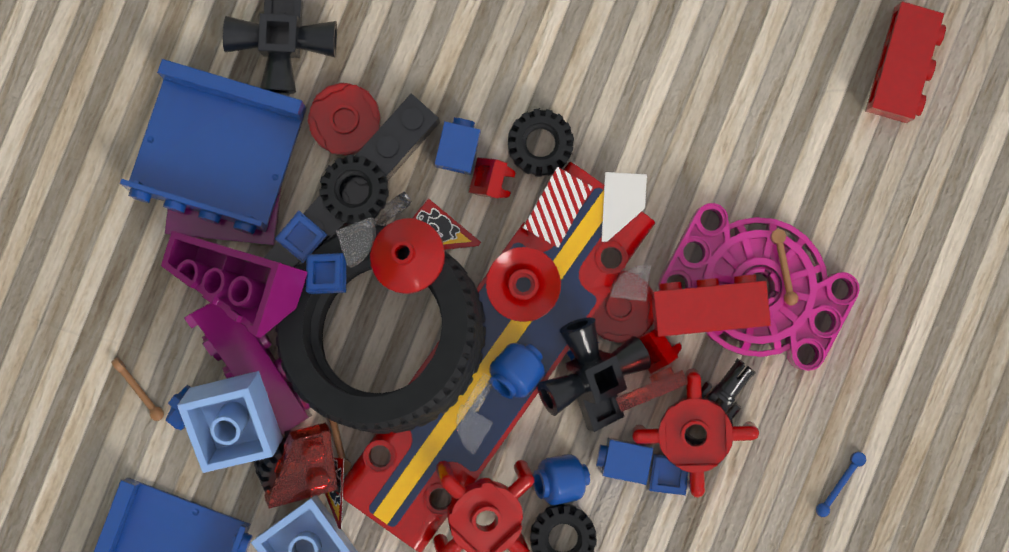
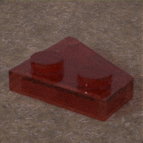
[615,367,688,412]
[264,422,338,509]

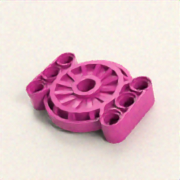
[658,203,860,371]

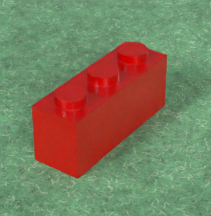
[865,1,946,123]
[651,274,771,337]

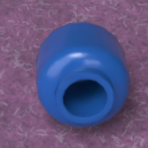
[489,343,545,399]
[533,454,590,506]

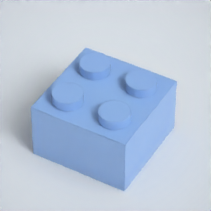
[177,371,283,473]
[251,494,358,552]

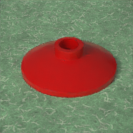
[370,218,445,294]
[486,247,561,322]

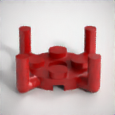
[632,368,759,498]
[433,460,534,552]

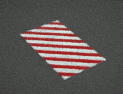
[523,167,592,248]

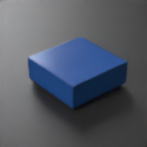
[275,211,328,263]
[306,253,347,294]
[648,454,689,496]

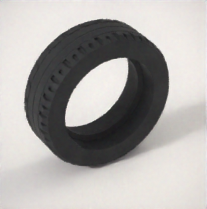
[275,225,486,434]

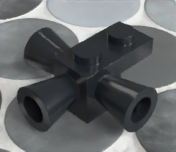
[223,0,337,94]
[537,317,651,432]

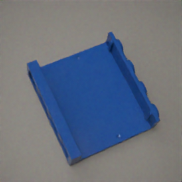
[120,59,307,235]
[94,478,252,552]

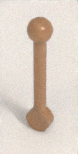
[770,229,798,306]
[111,357,164,421]
[329,419,352,474]

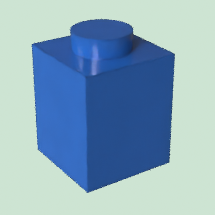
[435,117,481,175]
[596,438,654,485]

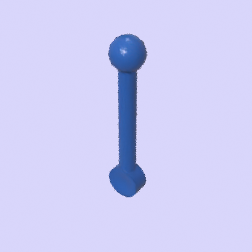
[816,452,866,517]

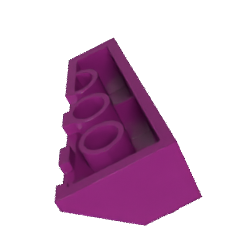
[161,231,308,338]
[184,303,312,435]

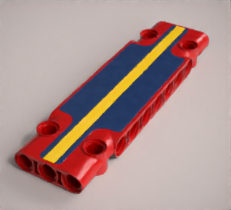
[336,162,655,552]

